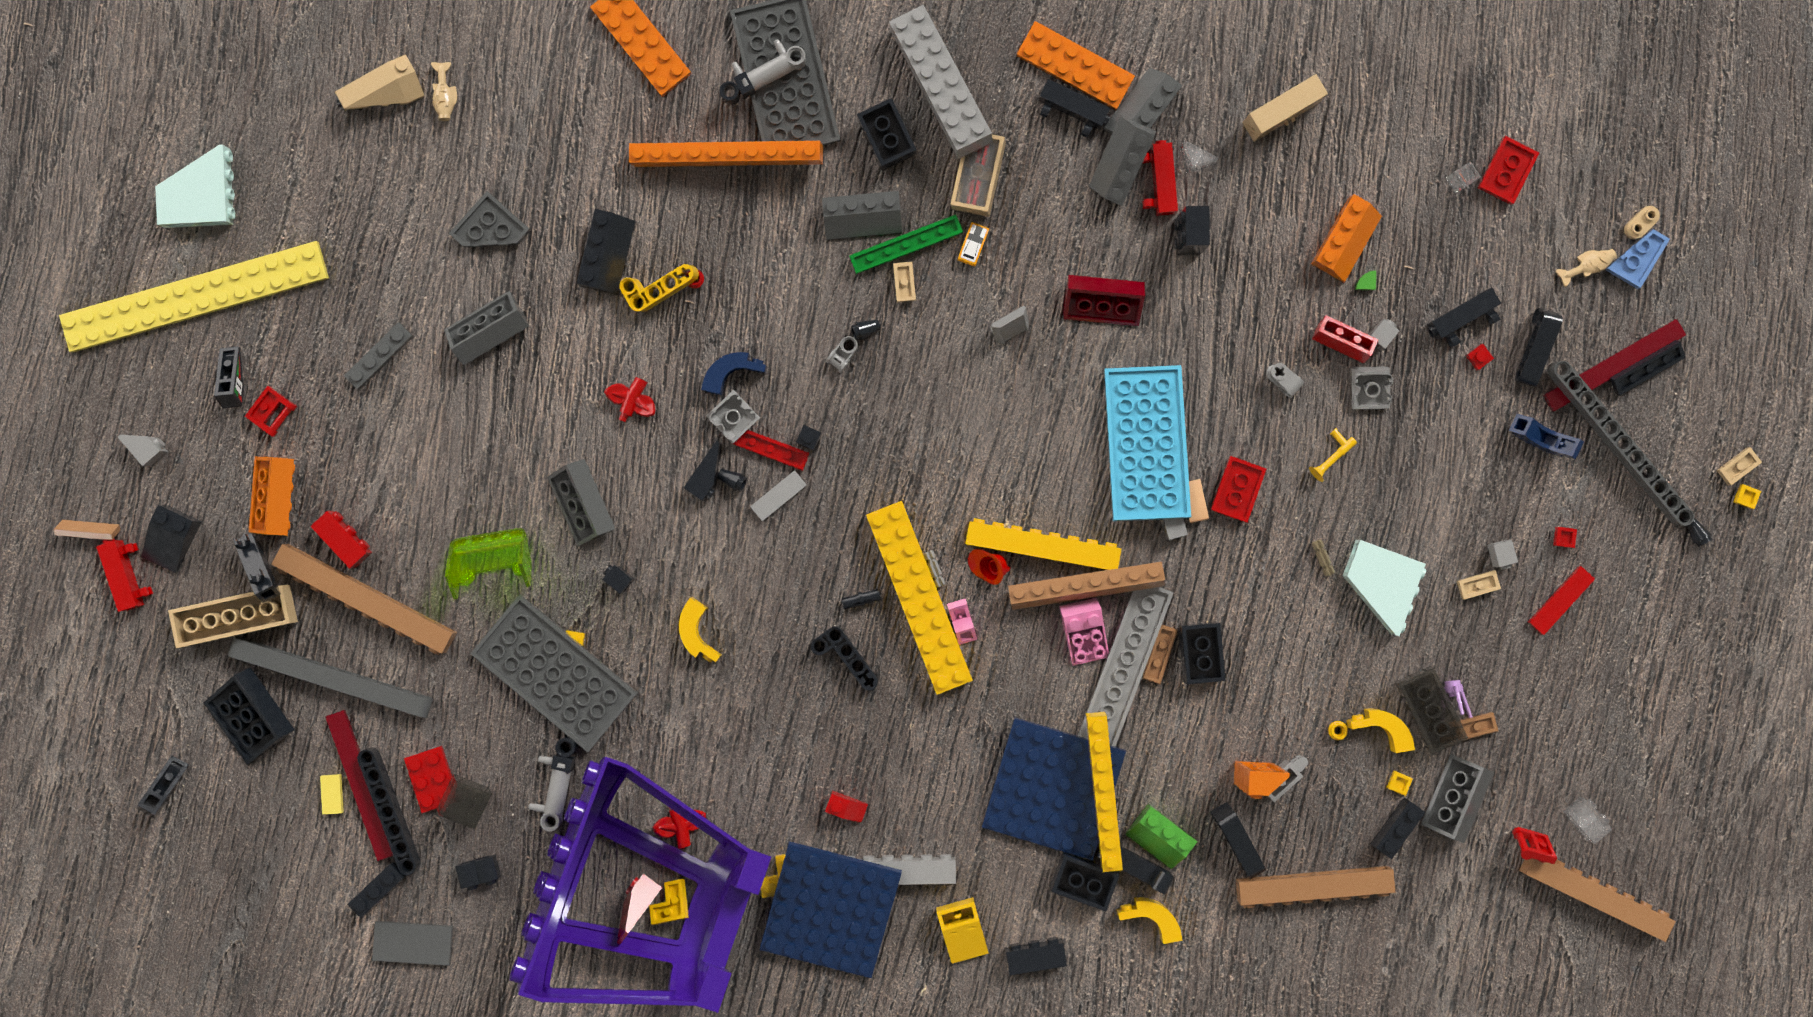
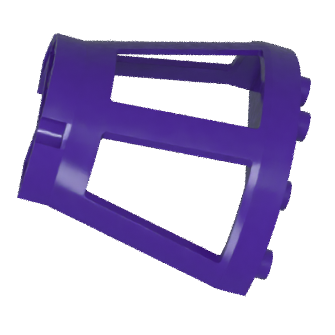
[509,757,771,1013]

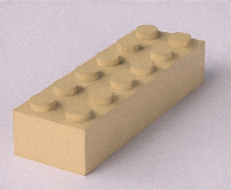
[168,585,298,648]

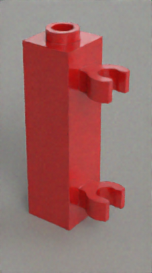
[1142,140,1178,216]
[96,538,153,612]

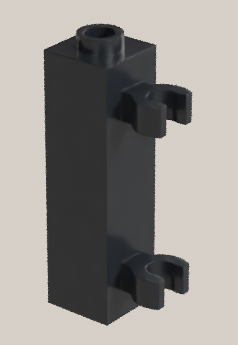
[1038,79,1111,138]
[1427,287,1502,348]
[233,533,281,603]

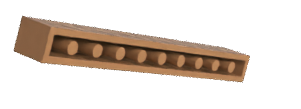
[271,544,457,655]

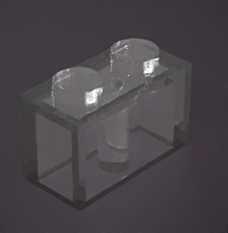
[1563,797,1613,844]

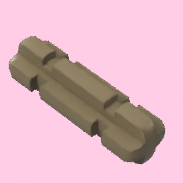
[1312,539,1335,576]

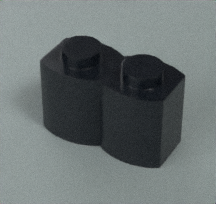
[455,854,501,891]

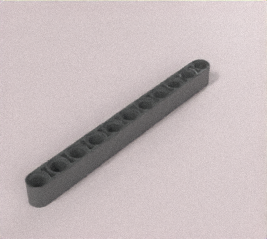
[1547,361,1694,526]
[228,636,433,718]

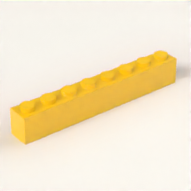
[965,518,1121,570]
[1085,712,1123,872]

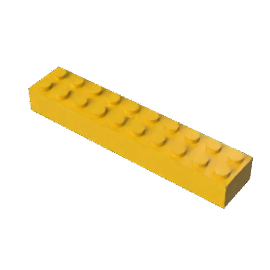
[866,501,973,695]

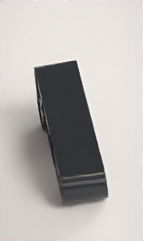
[1515,307,1563,387]
[811,626,878,691]
[1210,802,1266,880]
[1096,846,1174,895]

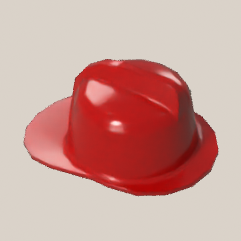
[968,549,1010,585]

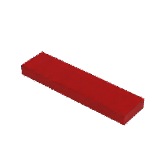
[731,430,810,471]
[1528,566,1595,635]

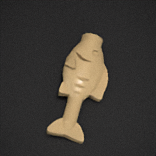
[431,62,457,121]
[1556,249,1617,287]

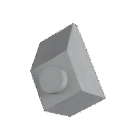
[118,435,168,467]

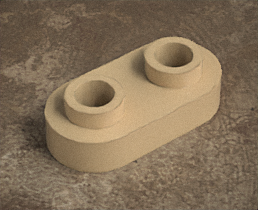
[1624,206,1660,240]

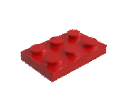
[1477,135,1539,205]
[1210,456,1267,523]
[404,746,460,813]

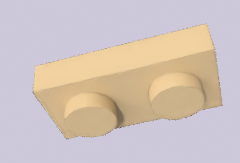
[893,262,916,303]
[1717,447,1762,486]
[1457,570,1501,599]

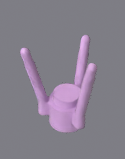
[1440,680,1472,721]

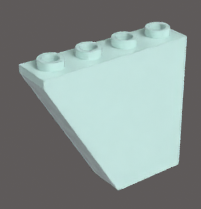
[155,145,235,228]
[1343,540,1426,636]

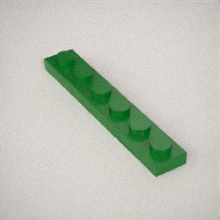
[849,214,963,274]

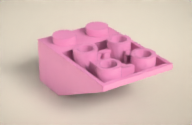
[1059,598,1109,666]

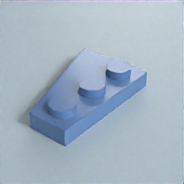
[1605,229,1670,289]

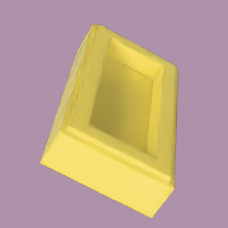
[320,774,344,814]

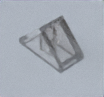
[1180,140,1218,173]
[1445,161,1481,194]

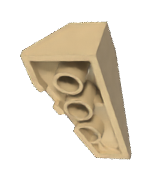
[335,55,424,110]

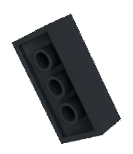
[577,209,636,295]

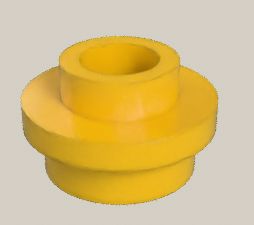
[1328,721,1348,740]

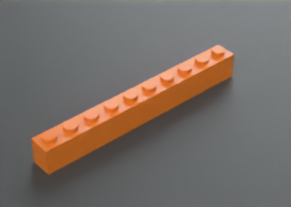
[629,141,823,167]

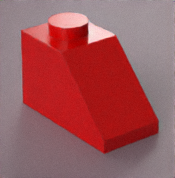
[825,790,868,822]

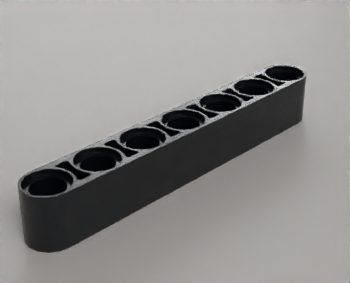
[357,747,421,876]

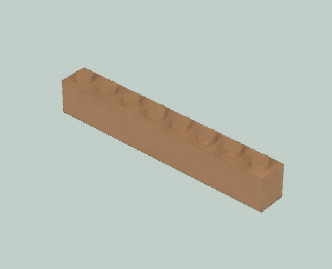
[1008,562,1165,610]
[1519,858,1676,942]
[1236,866,1396,908]

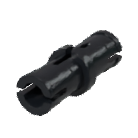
[841,588,881,610]

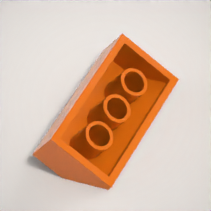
[1311,194,1382,283]
[248,456,295,536]
[1234,761,1290,799]

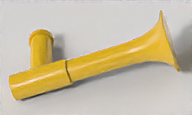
[1309,428,1357,482]

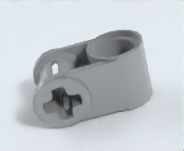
[825,336,858,373]
[1266,363,1304,398]

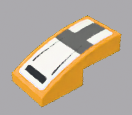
[957,222,989,267]

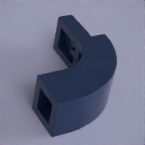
[701,352,767,395]
[1509,414,1584,459]

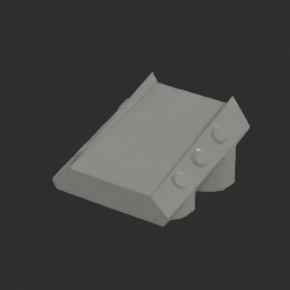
[990,306,1029,345]
[1351,366,1393,409]
[706,390,760,444]

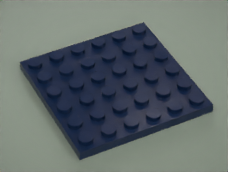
[982,717,1126,860]
[760,841,902,978]

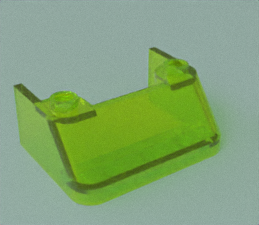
[445,528,532,599]

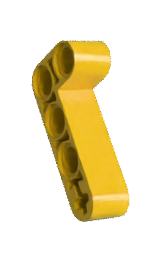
[620,264,699,312]

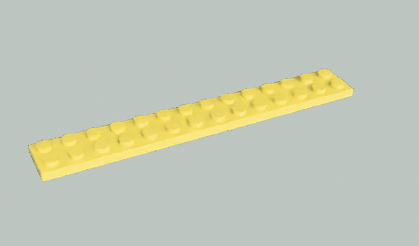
[59,241,329,353]

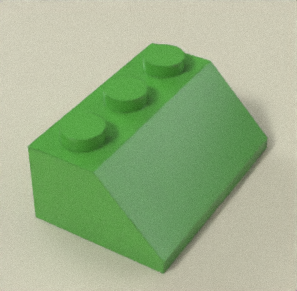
[1125,804,1197,869]

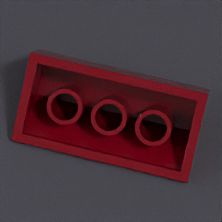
[1063,275,1145,326]

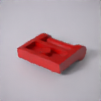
[245,386,297,437]
[1512,827,1557,864]

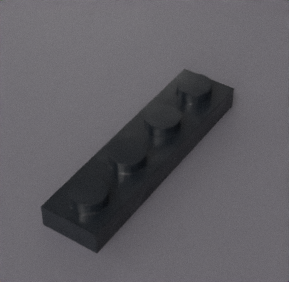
[1610,340,1686,396]

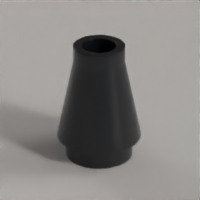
[851,319,881,340]
[717,468,747,492]
[1687,517,1713,547]

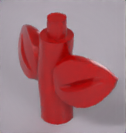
[604,377,656,422]
[652,810,706,849]

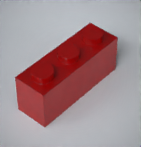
[1312,315,1378,363]
[310,511,372,569]

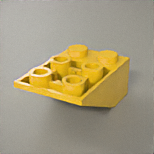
[936,897,989,964]

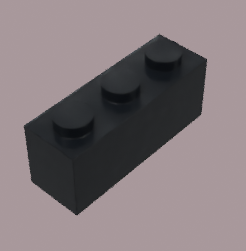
[1370,797,1426,859]
[347,861,408,919]
[1005,937,1067,975]

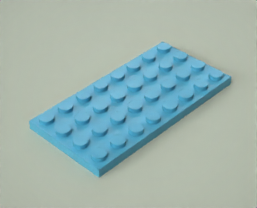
[1104,365,1191,521]

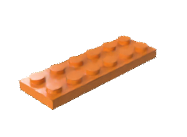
[590,0,692,97]
[1016,21,1135,111]

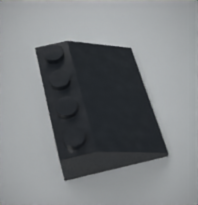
[203,667,295,765]

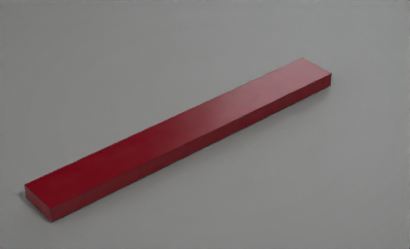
[1543,319,1686,412]
[325,710,393,861]

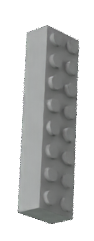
[889,5,993,159]

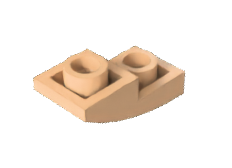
[1189,479,1209,523]

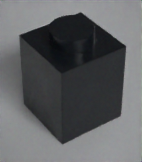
[796,425,822,451]
[602,564,635,594]

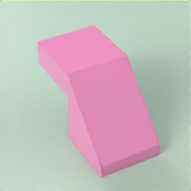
[947,599,977,645]

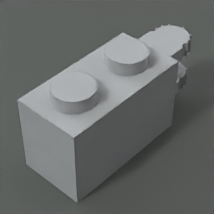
[1267,754,1309,802]

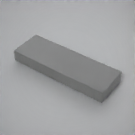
[750,470,807,521]

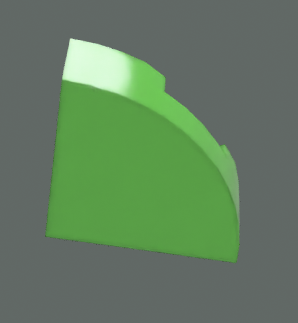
[1355,271,1376,291]

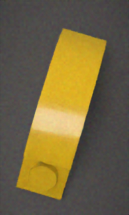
[679,597,722,663]
[1346,708,1415,753]
[1116,897,1183,944]

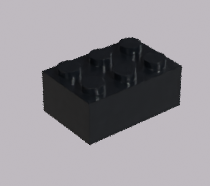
[857,98,916,171]
[1174,206,1210,255]
[1178,622,1226,684]
[1050,851,1119,912]

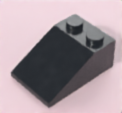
[141,505,202,573]

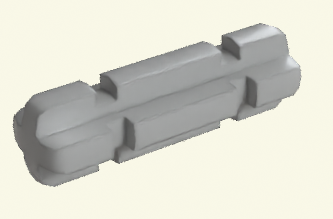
[924,550,945,587]

